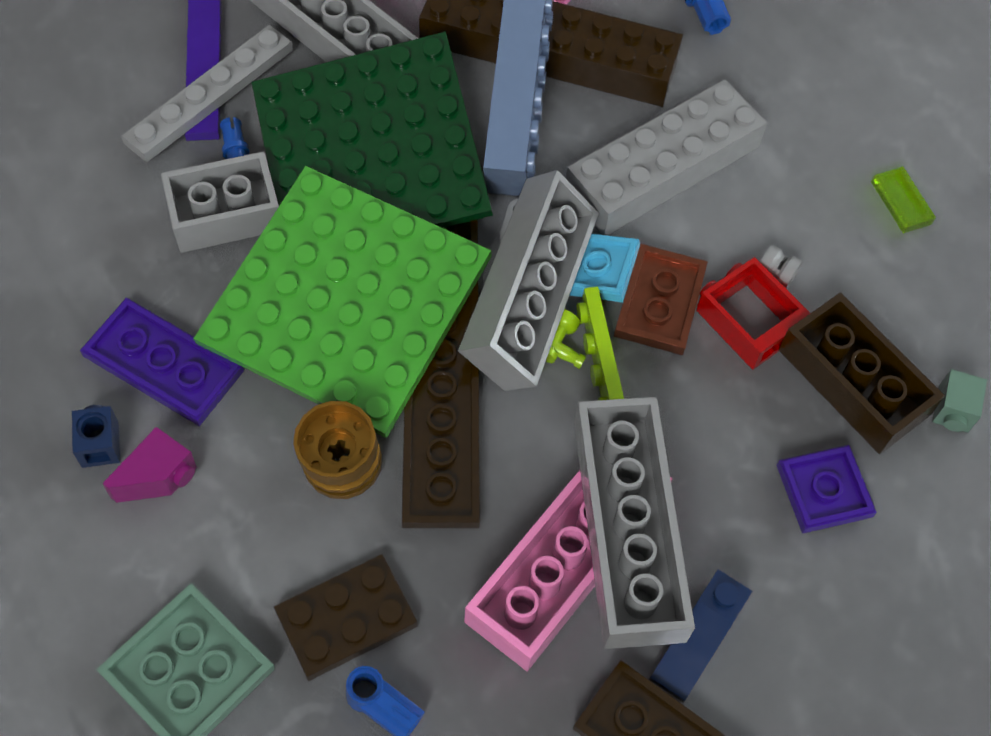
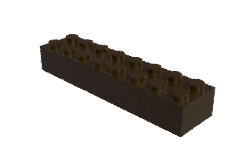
[419,0,684,107]

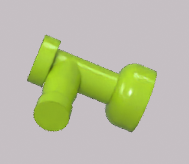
[546,309,586,369]

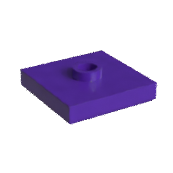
[776,445,877,534]

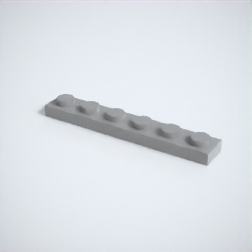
[122,25,293,163]

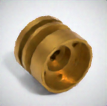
[293,401,382,499]

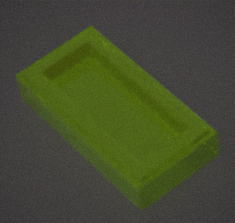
[871,166,936,234]

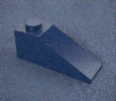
[649,569,753,703]

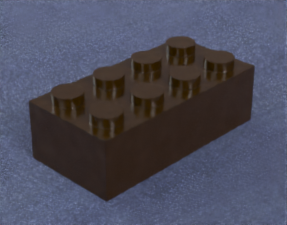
[779,292,945,455]

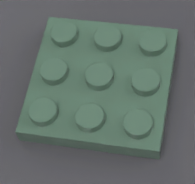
[96,583,275,736]

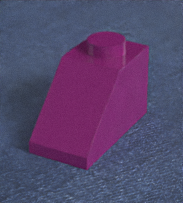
[102,427,197,503]

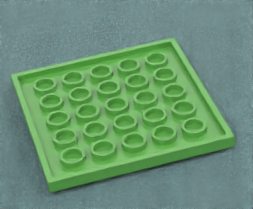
[193,166,492,438]

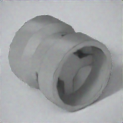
[760,244,803,289]

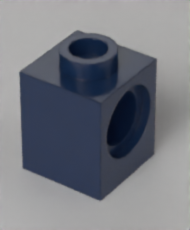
[72,405,120,468]

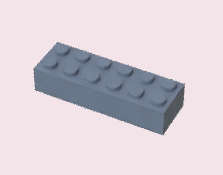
[483,0,553,196]

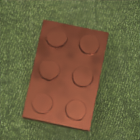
[614,243,708,355]

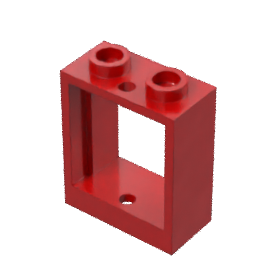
[696,257,810,370]

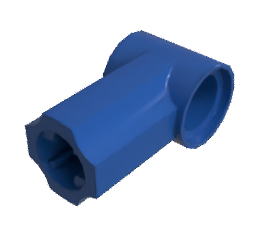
[685,0,731,35]
[346,666,425,736]

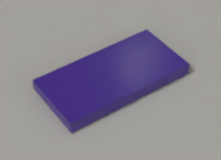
[80,297,244,427]

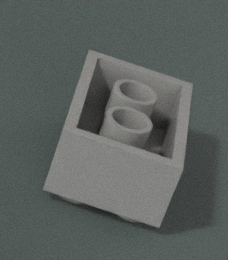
[161,151,279,253]

